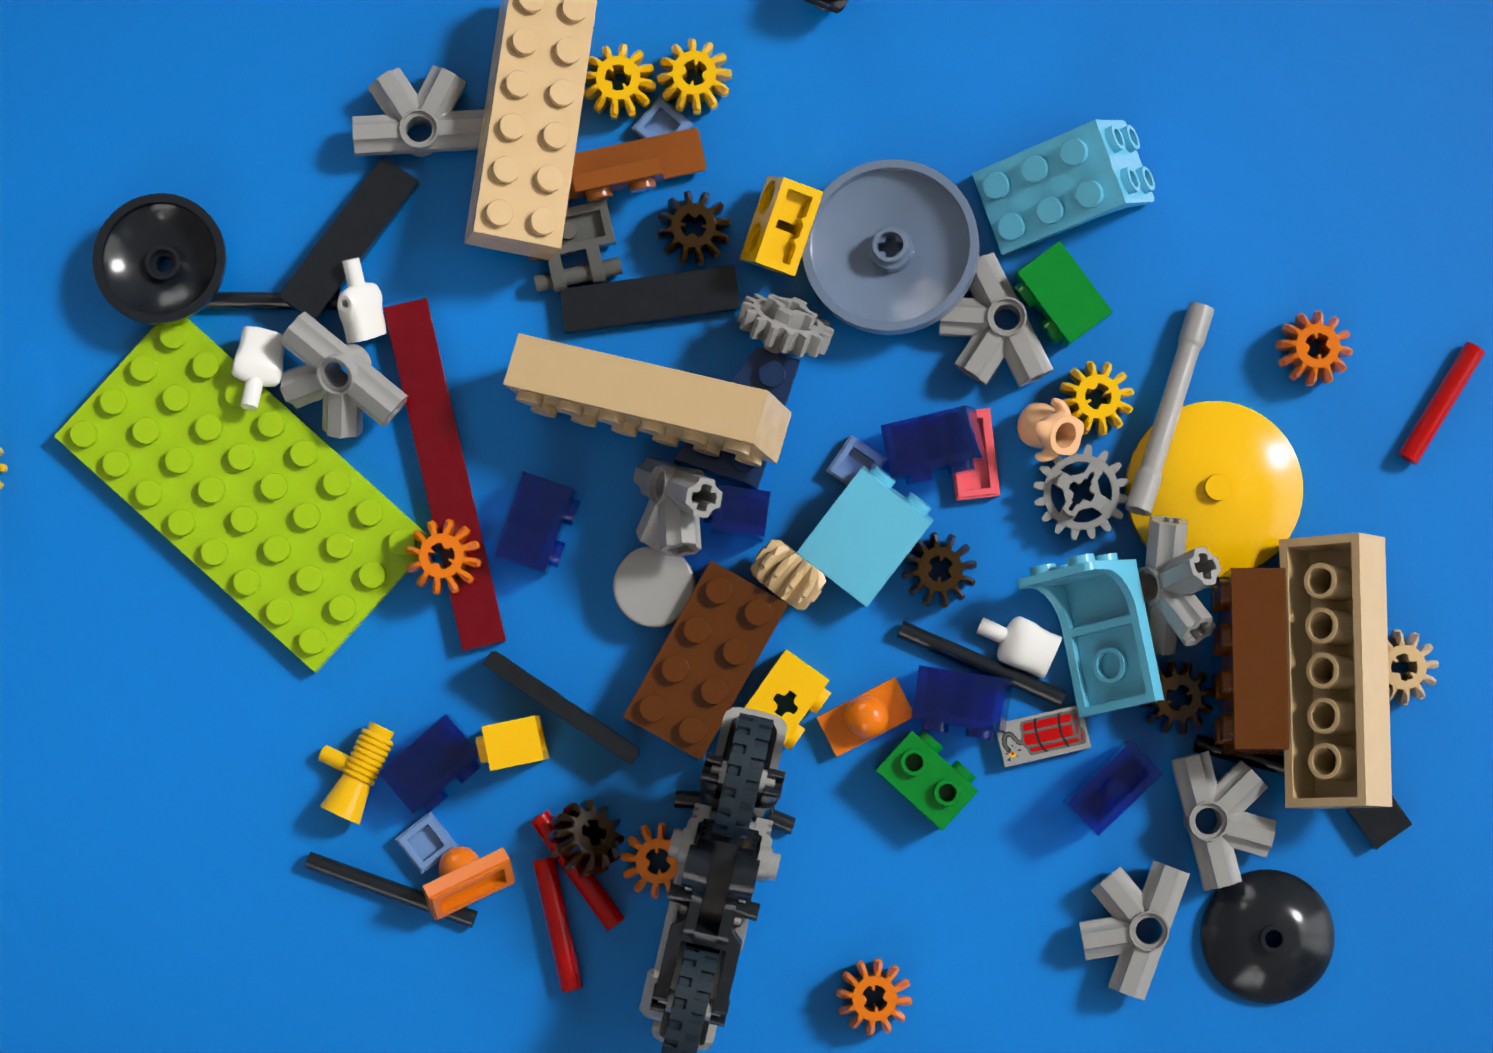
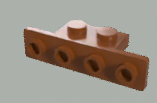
[568,128,707,202]

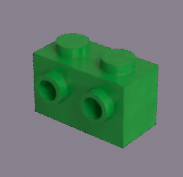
[1013,241,1113,348]
[874,730,978,831]

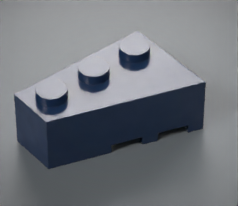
[673,347,800,491]

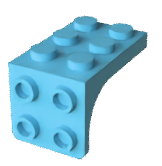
[972,119,1155,255]
[1017,553,1164,718]

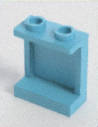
[796,465,934,607]

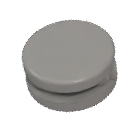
[613,545,696,628]

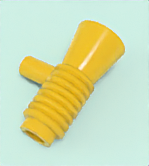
[319,721,394,825]

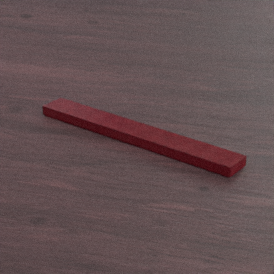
[384,298,507,651]

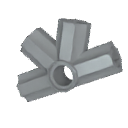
[352,65,484,157]
[939,252,1054,388]
[279,312,408,439]
[633,457,723,557]
[1138,516,1221,655]
[1170,751,1277,891]
[1079,860,1190,1001]

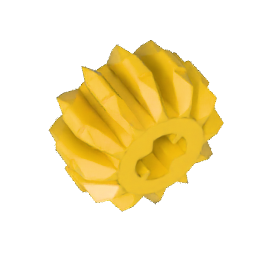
[657,39,732,115]
[584,44,656,120]
[1059,361,1134,436]

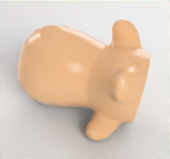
[1017,398,1084,462]

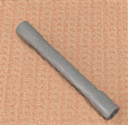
[1125,302,1214,516]

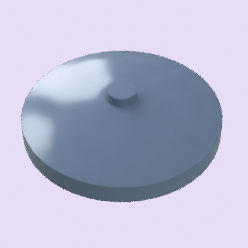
[802,159,980,335]

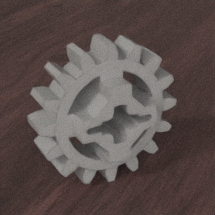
[736,294,834,358]
[1034,444,1129,541]

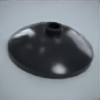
[92,193,227,325]
[1200,869,1335,1004]

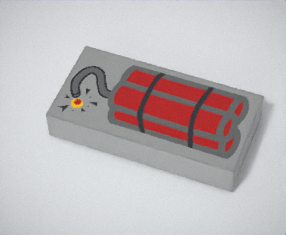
[994,705,1091,767]

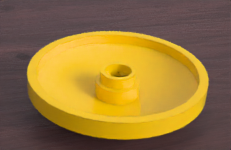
[1124,401,1303,578]

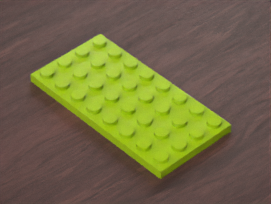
[54,319,430,673]

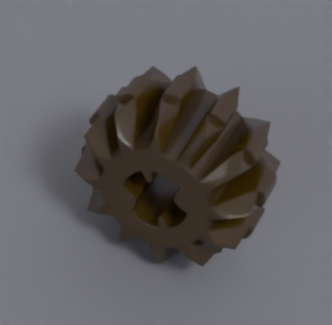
[657,191,731,266]
[901,532,977,608]
[1139,660,1214,735]
[546,799,625,877]

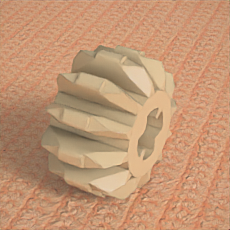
[750,539,827,610]
[1388,630,1439,705]

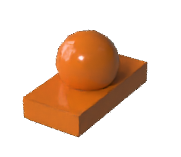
[816,677,916,757]
[422,846,515,920]

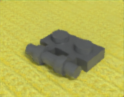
[529,199,623,293]

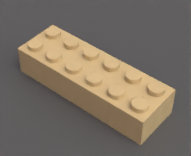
[464,0,597,260]
[503,333,792,467]
[1279,532,1392,809]

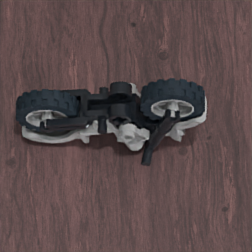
[639,707,796,1053]

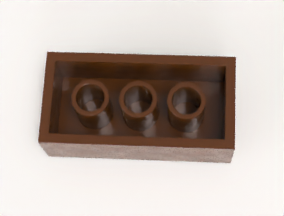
[623,560,788,761]
[1210,568,1289,755]

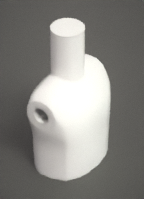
[337,257,387,343]
[231,326,286,411]
[976,616,1063,679]

